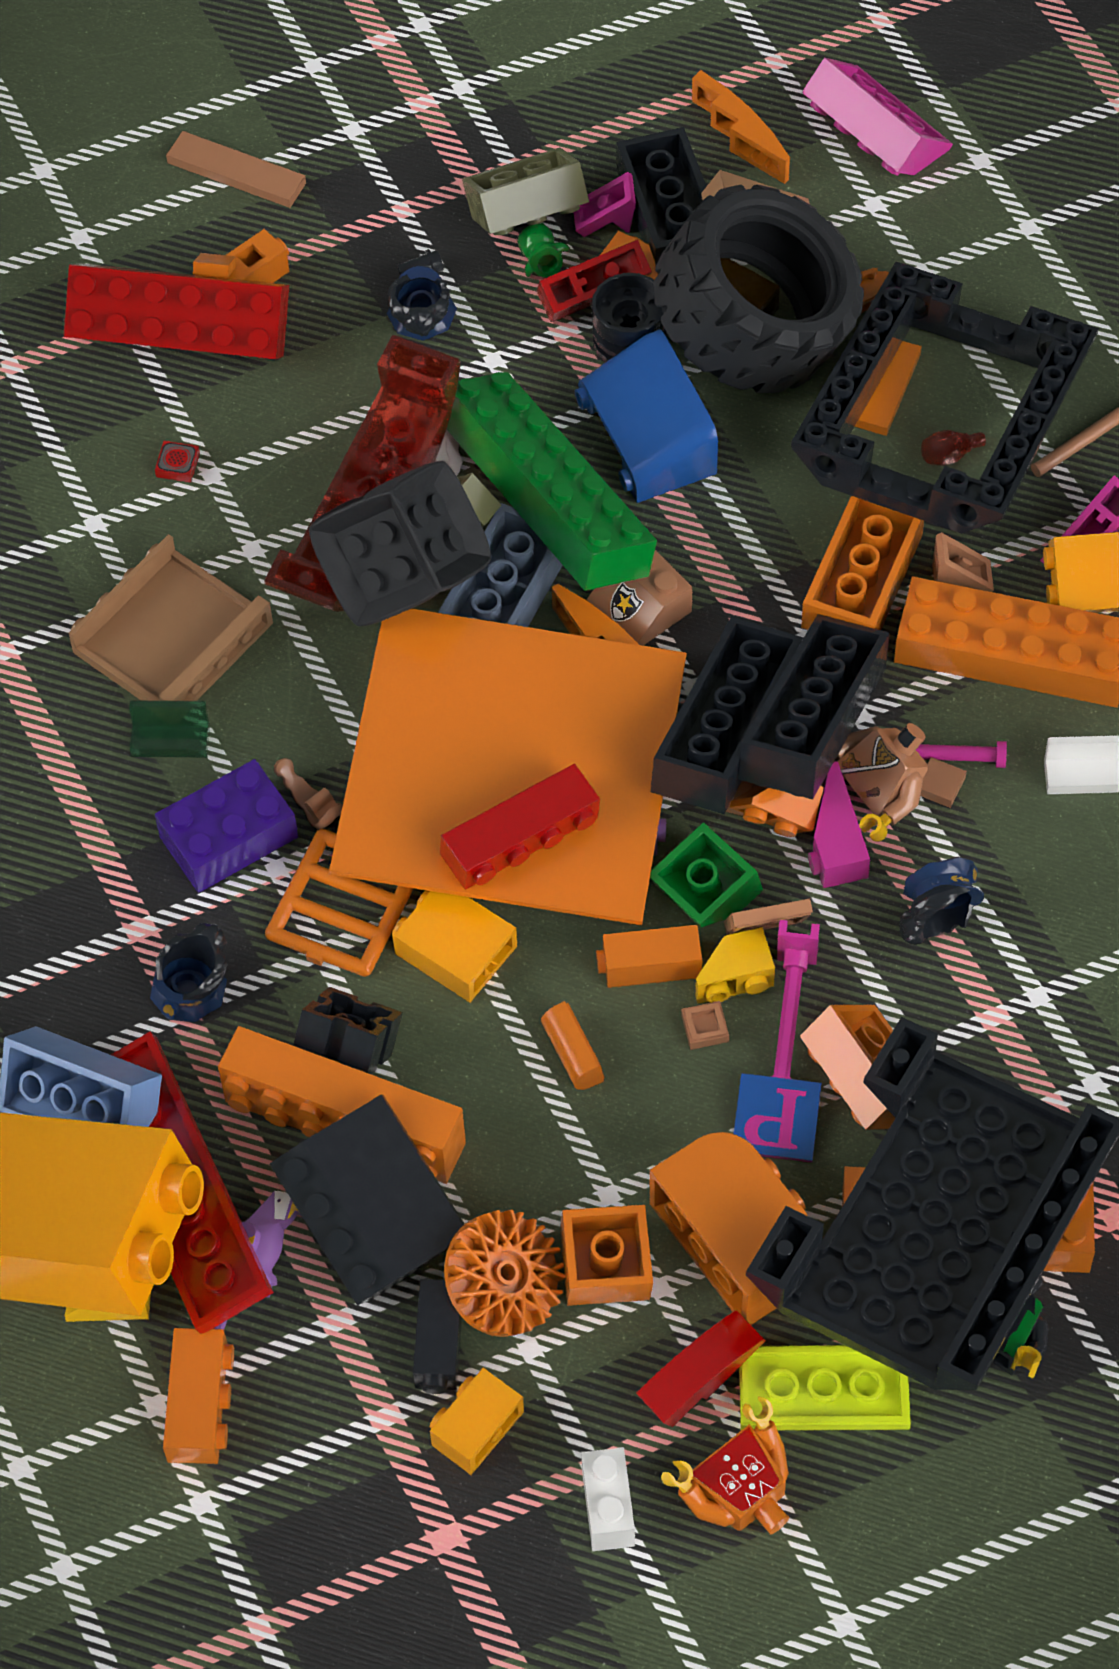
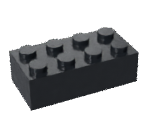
[616,127,707,265]

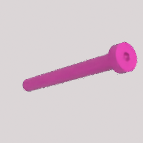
[916,741,1007,768]

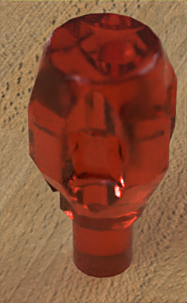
[921,429,986,466]

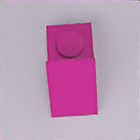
[574,172,636,237]

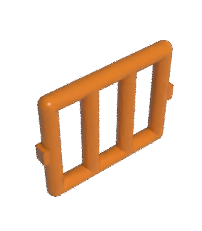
[265,829,414,977]

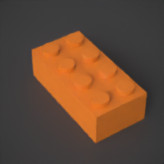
[801,496,924,630]

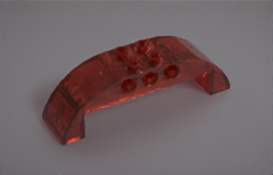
[264,335,460,612]

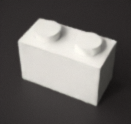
[581,1447,635,1551]

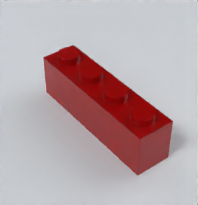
[440,763,600,890]

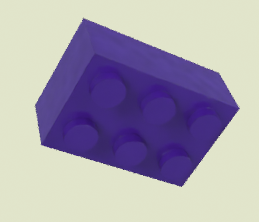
[154,759,298,893]

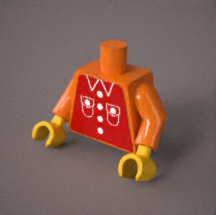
[661,1396,789,1535]

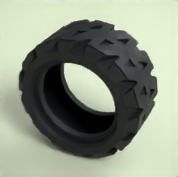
[653,184,864,393]

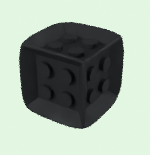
[309,460,491,627]

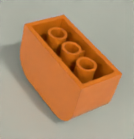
[650,1132,808,1325]

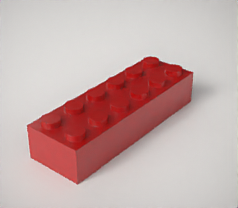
[64,263,289,359]

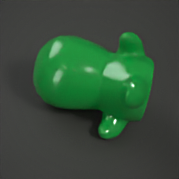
[517,223,570,277]

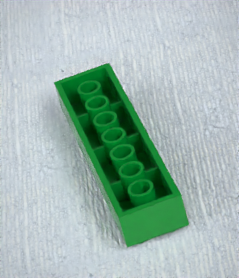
[438,372,657,591]

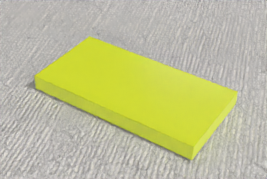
[739,1345,911,1430]

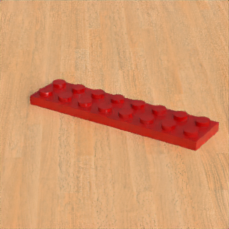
[111,1031,274,1334]

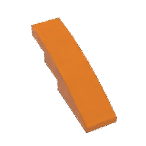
[692,70,790,184]
[552,584,639,645]

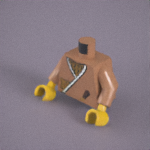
[836,723,928,842]

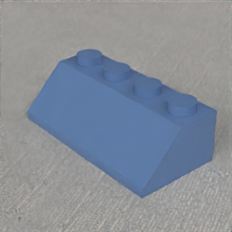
[0,1026,162,1127]

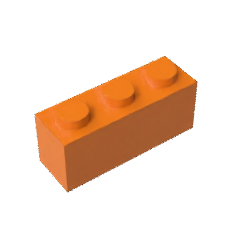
[163,1328,234,1464]

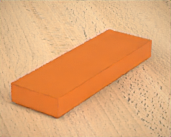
[855,341,922,436]

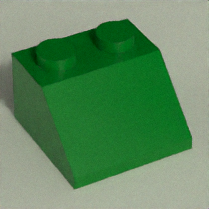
[650,822,763,927]

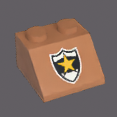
[587,550,692,646]

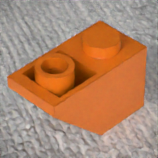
[729,786,824,837]

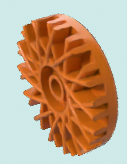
[444,1210,565,1337]

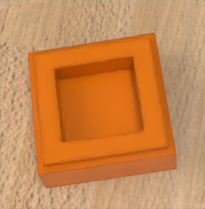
[193,253,236,279]

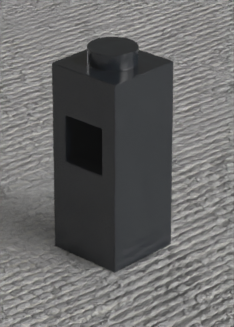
[413,1279,462,1394]

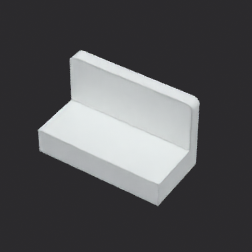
[1044,735,1119,794]

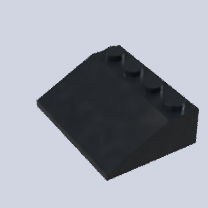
[270,1094,464,1305]

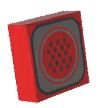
[155,441,200,483]

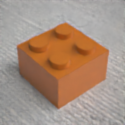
[560,1205,653,1306]

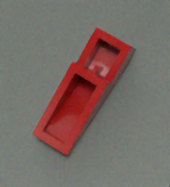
[636,1310,766,1428]

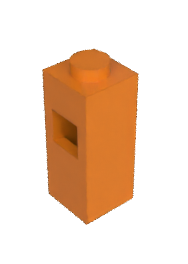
[226,229,290,283]
[596,925,702,988]

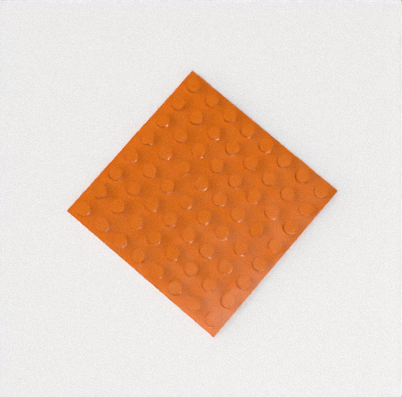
[329,609,687,925]

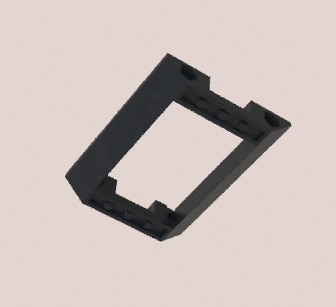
[791,262,1099,534]

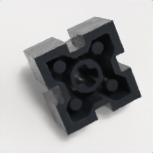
[293,987,403,1075]

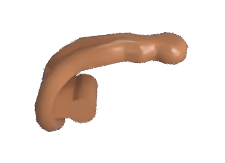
[274,758,343,829]

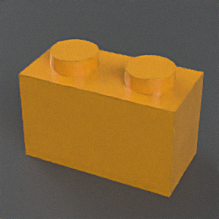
[430,1368,524,1475]

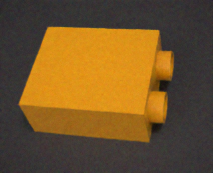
[0,1113,204,1316]

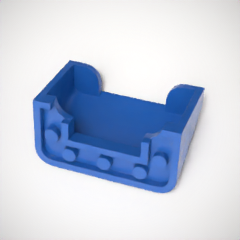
[575,330,718,503]

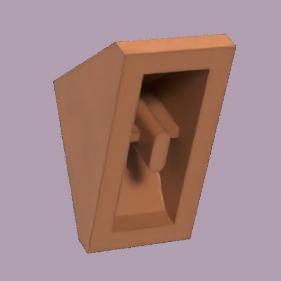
[932,532,994,592]

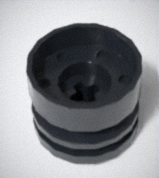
[592,273,667,362]

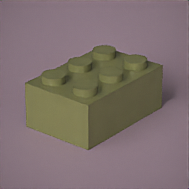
[462,147,589,235]

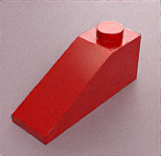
[536,239,652,322]

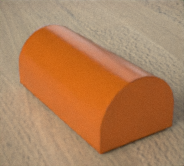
[541,1001,605,1090]

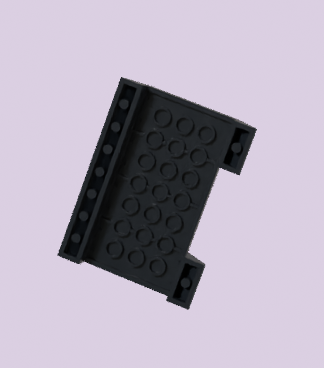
[746,1017,1119,1390]

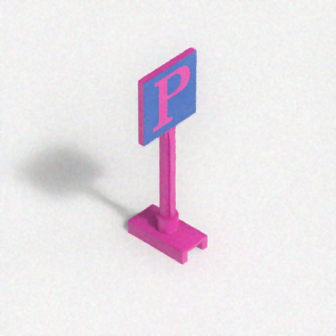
[734,920,822,1163]

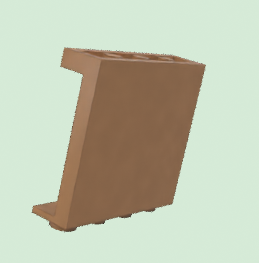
[69,534,273,724]

